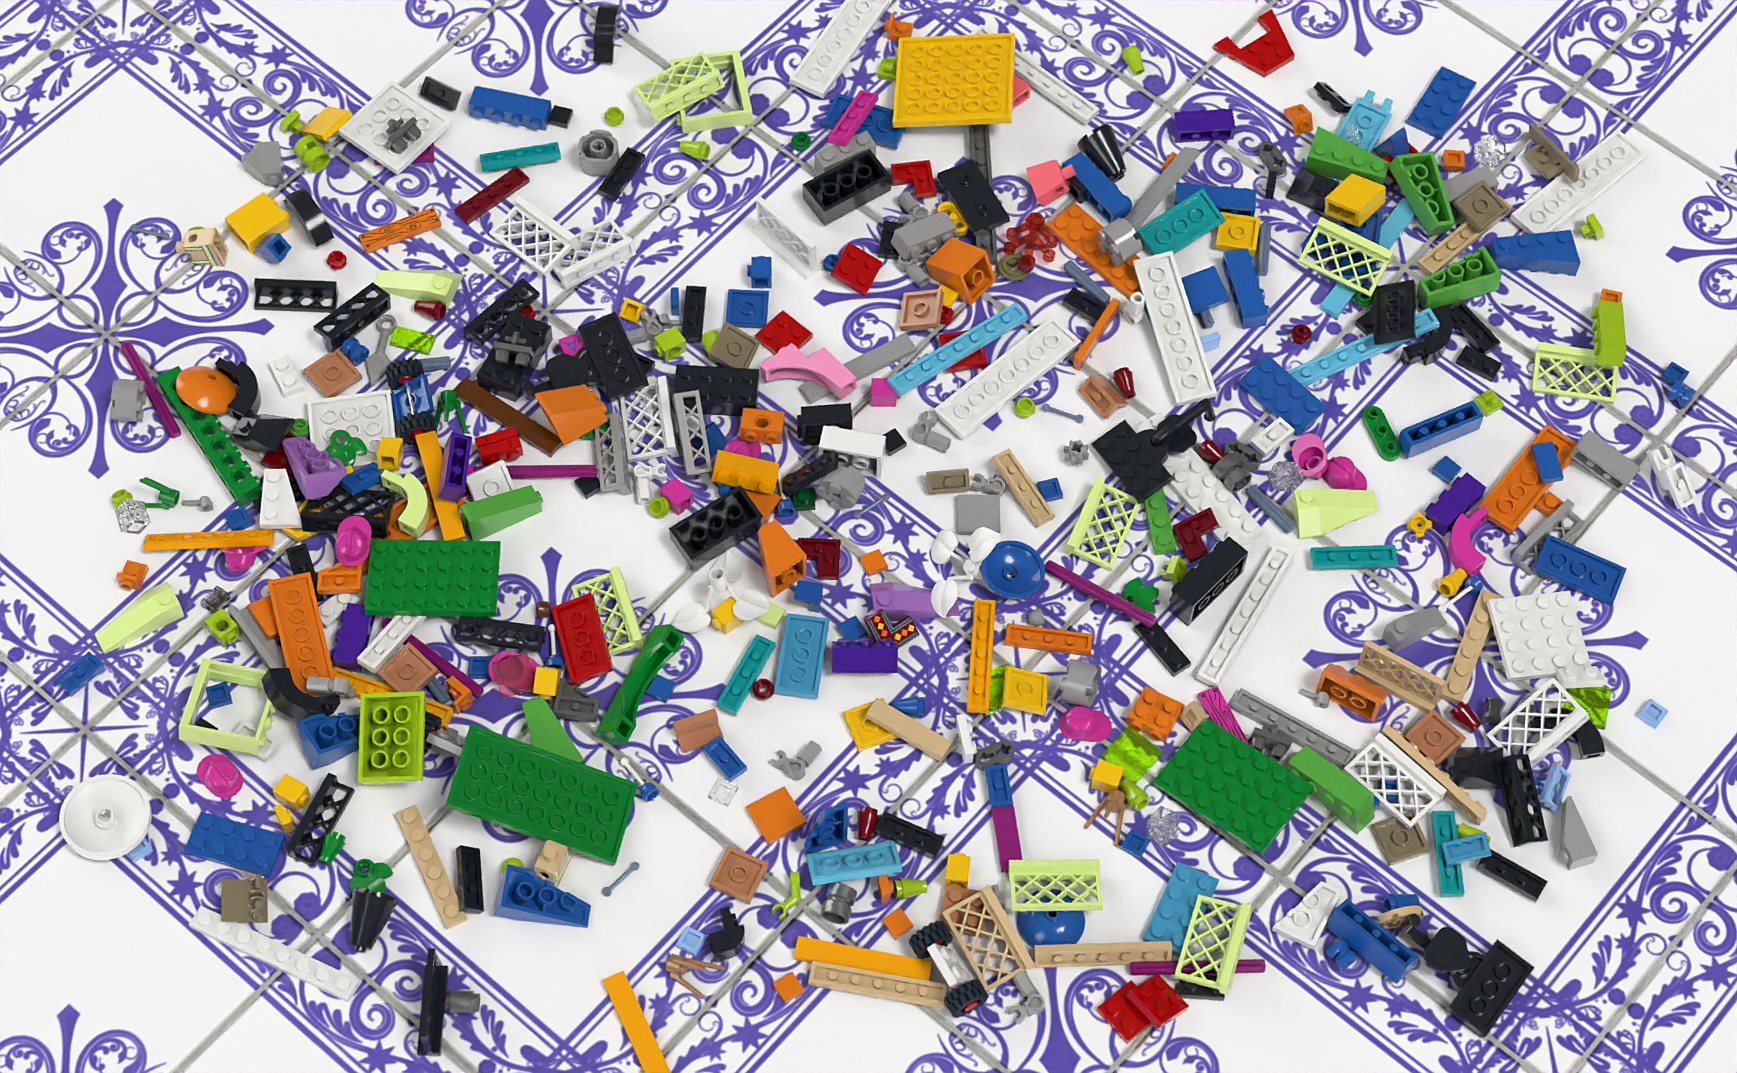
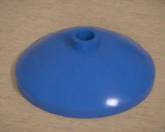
[981,540,1045,600]
[1017,889,1085,948]

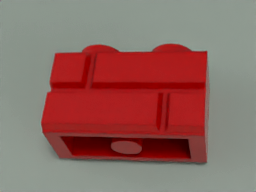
[474,426,523,466]

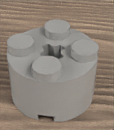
[578,129,619,176]
[1097,217,1142,266]
[110,379,147,422]
[816,462,866,510]
[1060,659,1102,708]

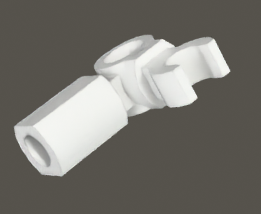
[1116,292,1145,325]
[633,463,667,504]

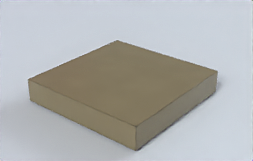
[1452,180,1509,233]
[708,321,761,368]
[1371,811,1431,866]

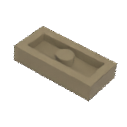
[926,468,970,494]

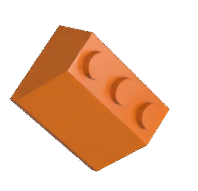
[1316,663,1389,722]

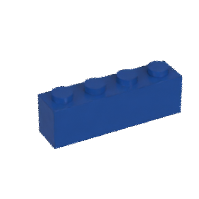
[468,85,552,131]
[1062,152,1132,223]
[1174,182,1256,217]
[1222,248,1270,330]
[1398,401,1484,459]
[1326,899,1419,984]

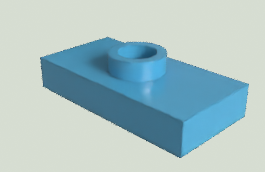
[1441,833,1491,867]

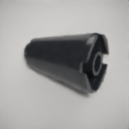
[1077,124,1127,181]
[349,887,398,953]

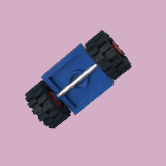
[385,357,437,446]

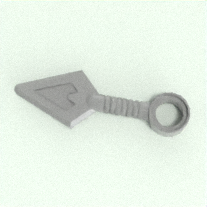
[365,314,397,386]

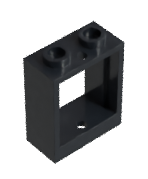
[797,403,853,446]

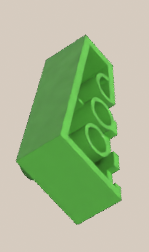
[1305,126,1389,185]
[1388,151,1455,236]
[1416,245,1502,310]
[1288,745,1375,834]

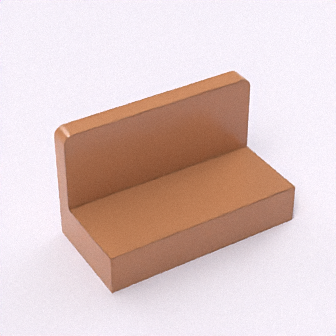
[1078,375,1128,419]
[673,708,724,753]

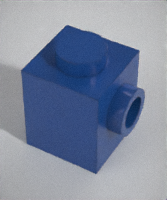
[255,233,292,263]
[747,256,772,288]

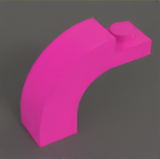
[1448,506,1489,579]

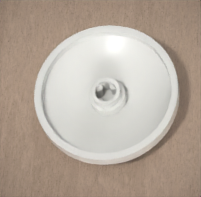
[59,774,152,860]

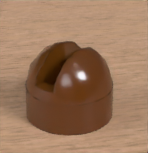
[536,601,552,618]

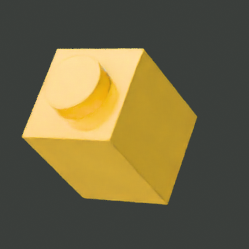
[377,437,404,471]
[711,596,745,635]
[533,666,561,699]
[1088,760,1124,793]
[272,774,310,813]
[945,853,971,888]

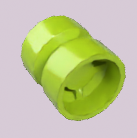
[293,135,331,173]

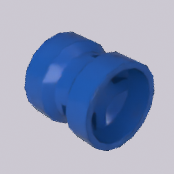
[340,337,369,365]
[1667,380,1696,408]
[1326,939,1358,971]

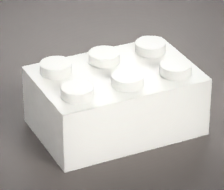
[819,426,886,479]

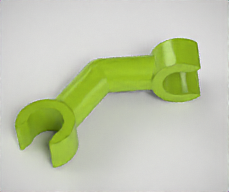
[772,872,801,921]

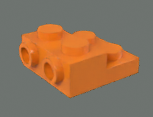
[1126,686,1185,743]

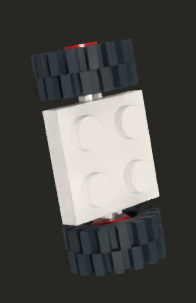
[909,920,989,1018]

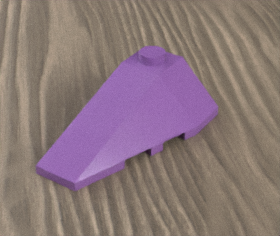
[281,436,347,500]
[869,582,960,622]

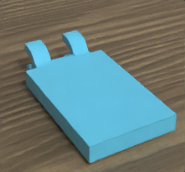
[1336,89,1393,153]

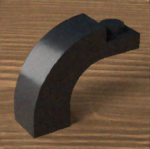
[593,3,621,63]
[283,188,335,247]
[1400,305,1453,366]
[215,357,261,421]
[261,667,341,721]
[1528,708,1605,760]

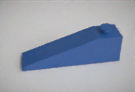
[297,712,360,770]
[804,801,848,857]
[493,864,591,928]

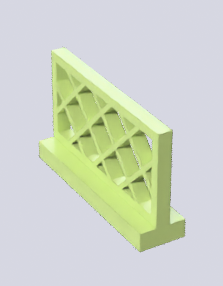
[634,51,725,122]
[1298,217,1394,298]
[1531,342,1618,404]
[1062,476,1140,571]
[571,566,645,656]
[1008,859,1103,911]
[1174,895,1252,995]

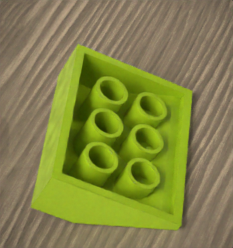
[358,691,426,786]

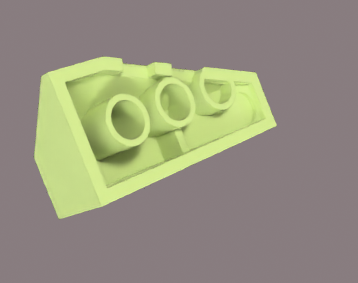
[374,270,463,309]
[1291,488,1378,540]
[95,581,184,654]

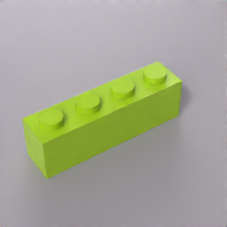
[1591,300,1627,367]

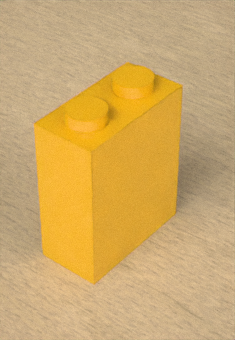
[1325,173,1386,227]
[225,192,291,254]

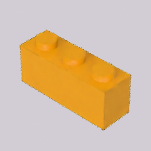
[711,450,779,495]

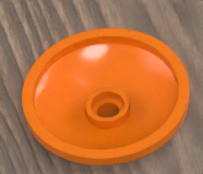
[176,366,238,414]

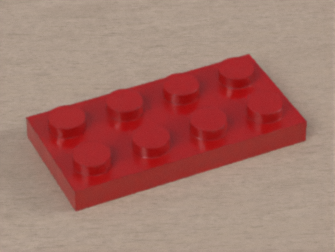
[551,592,614,686]

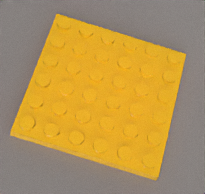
[893,33,1016,128]

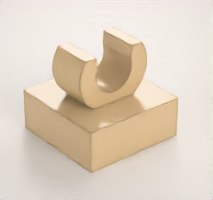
[1179,701,1209,732]

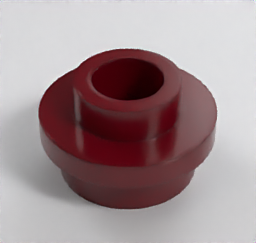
[1291,324,1312,344]
[752,679,774,700]

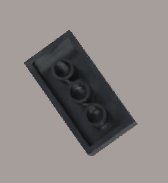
[803,149,892,226]
[477,311,553,402]
[673,364,760,417]
[669,485,764,571]
[1168,536,1248,626]

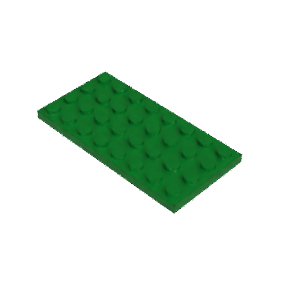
[444,724,638,866]

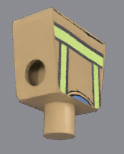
[176,228,229,267]
[534,840,573,888]

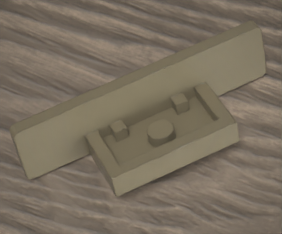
[1524,123,1580,183]

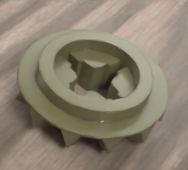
[999,253,1031,282]

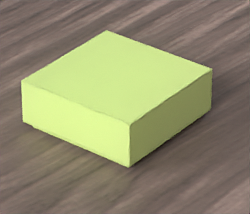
[756,601,786,630]

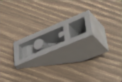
[1382,607,1447,653]
[1559,796,1598,870]

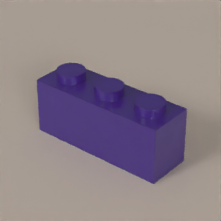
[1172,108,1236,143]
[438,432,472,503]
[1425,472,1487,537]
[330,603,376,673]
[832,639,898,673]

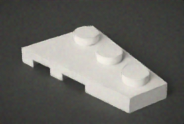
[259,469,302,529]
[1272,881,1342,950]

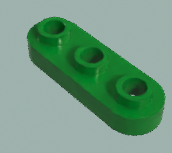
[1362,406,1401,462]

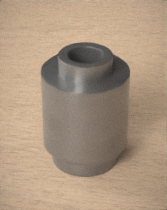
[446,990,480,1014]

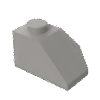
[241,141,285,186]

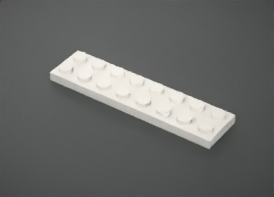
[789,0,893,98]
[1510,129,1647,234]
[1133,251,1217,406]
[934,316,1081,439]
[1132,412,1264,547]

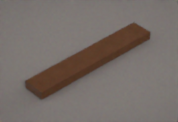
[453,377,563,457]

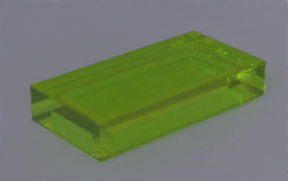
[390,326,436,356]

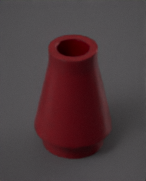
[414,300,446,321]
[1113,367,1136,399]
[1197,438,1226,464]
[1449,701,1482,733]
[857,807,879,841]

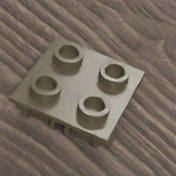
[221,874,268,922]

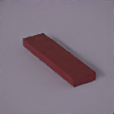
[454,166,530,225]

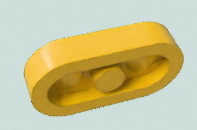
[937,202,969,236]

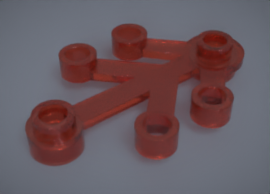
[1003,212,1058,273]

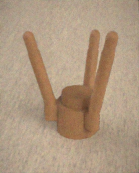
[1084,789,1127,847]
[666,954,725,999]

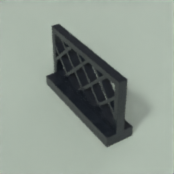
[300,487,396,538]
[417,948,449,1056]

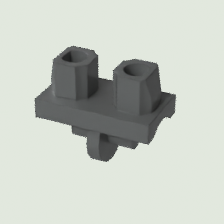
[385,117,422,154]
[493,331,534,367]
[1248,723,1292,762]

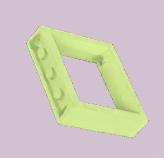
[670,50,753,134]
[179,658,277,755]

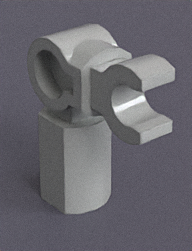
[897,191,929,226]
[897,252,930,288]
[625,308,662,345]
[912,411,951,453]
[971,469,1006,497]
[306,676,356,698]
[771,740,822,781]
[1008,971,1045,1025]

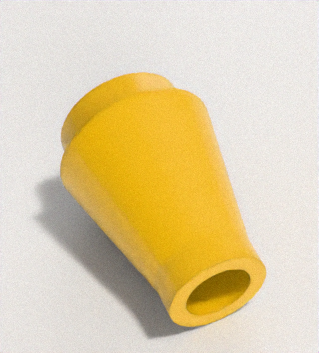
[1437,568,1467,597]

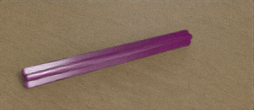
[121,341,181,439]
[473,465,598,478]
[1044,560,1156,627]
[381,618,484,698]
[1129,959,1266,975]

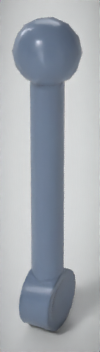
[130,224,170,240]
[1042,403,1084,424]
[853,493,891,520]
[602,862,639,897]

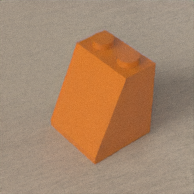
[925,237,997,306]
[535,384,608,446]
[758,519,807,598]

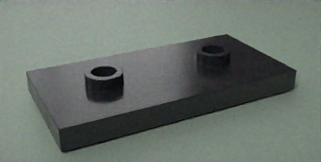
[937,159,1010,236]
[1373,279,1416,345]

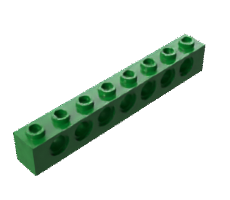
[156,366,262,507]

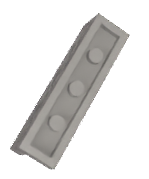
[673,390,712,479]
[595,412,631,496]
[1510,499,1584,576]
[227,605,286,670]

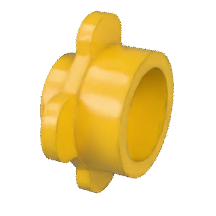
[1407,512,1432,538]

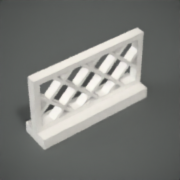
[489,195,580,276]
[752,197,822,280]
[541,217,636,290]
[620,376,680,463]
[1486,677,1590,772]
[1343,733,1447,830]

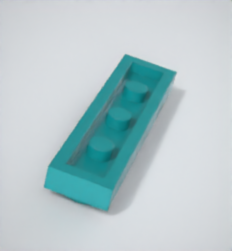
[479,142,561,172]
[1310,545,1398,570]
[716,634,776,716]
[1431,811,1465,897]

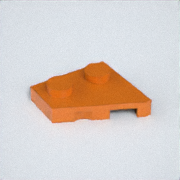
[317,562,363,595]

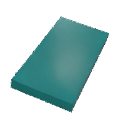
[1136,188,1225,256]

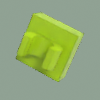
[878,56,897,82]
[279,109,303,136]
[1580,213,1604,240]
[1474,389,1504,417]
[1160,556,1188,585]

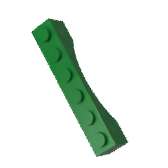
[596,624,684,745]

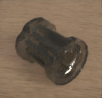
[201,586,230,614]
[1481,697,1503,725]

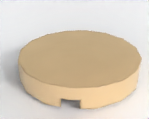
[1378,906,1424,929]

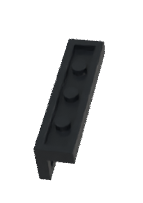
[254,278,339,313]
[464,278,540,346]
[313,282,391,352]
[454,616,547,653]
[1494,754,1548,847]
[286,772,355,867]

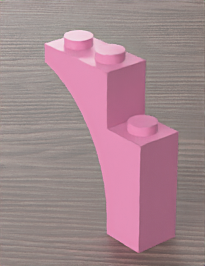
[760,343,857,400]

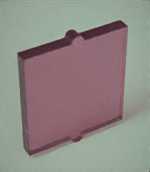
[492,652,535,699]

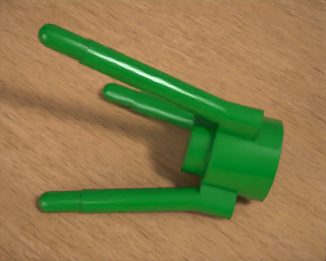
[435,390,467,433]
[127,477,180,510]

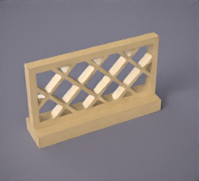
[1353,640,1446,714]
[942,885,1034,992]

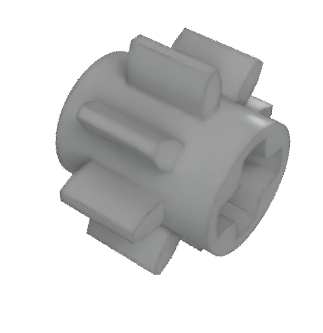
[1063,440,1089,466]

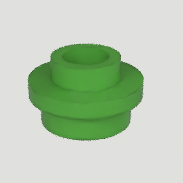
[290,418,310,437]

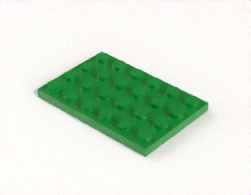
[365,539,501,617]
[1153,718,1314,856]

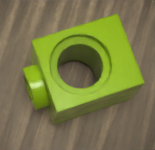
[653,326,687,362]
[204,608,241,648]

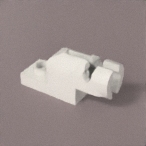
[1646,444,1698,509]

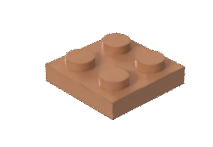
[899,289,944,331]
[303,349,362,398]
[377,642,439,692]
[1404,709,1466,768]
[709,846,769,904]
[939,884,987,938]

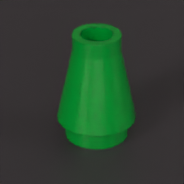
[318,830,346,865]

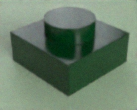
[793,488,815,512]

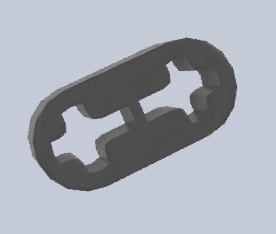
[1258,141,1287,176]
[1224,440,1262,472]
[975,740,1015,771]

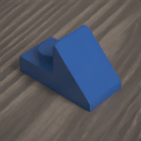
[1373,127,1409,159]

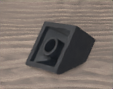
[1286,167,1338,213]
[232,414,295,454]
[1453,747,1504,789]

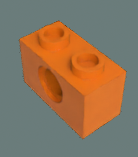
[740,408,785,444]

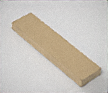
[991,448,1055,527]
[865,698,952,762]

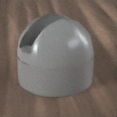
[1029,608,1046,626]

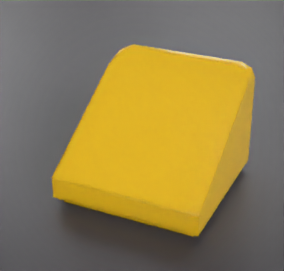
[619,298,647,324]

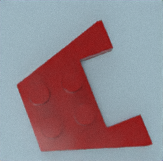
[1213,9,1295,78]

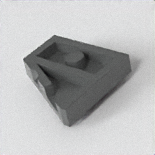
[553,678,600,722]

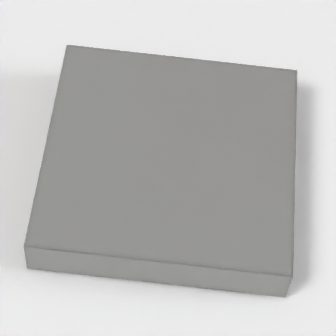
[957,495,1001,535]

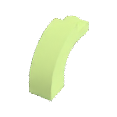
[381,469,430,539]

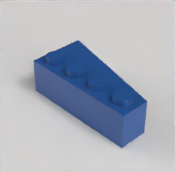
[1488,230,1581,276]

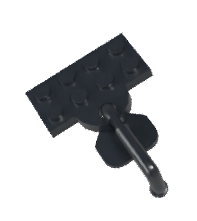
[522,311,649,401]
[1091,398,1216,504]
[1399,914,1535,1038]

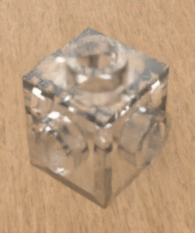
[1474,135,1507,167]
[1267,461,1305,492]
[115,499,151,534]
[1146,806,1180,846]

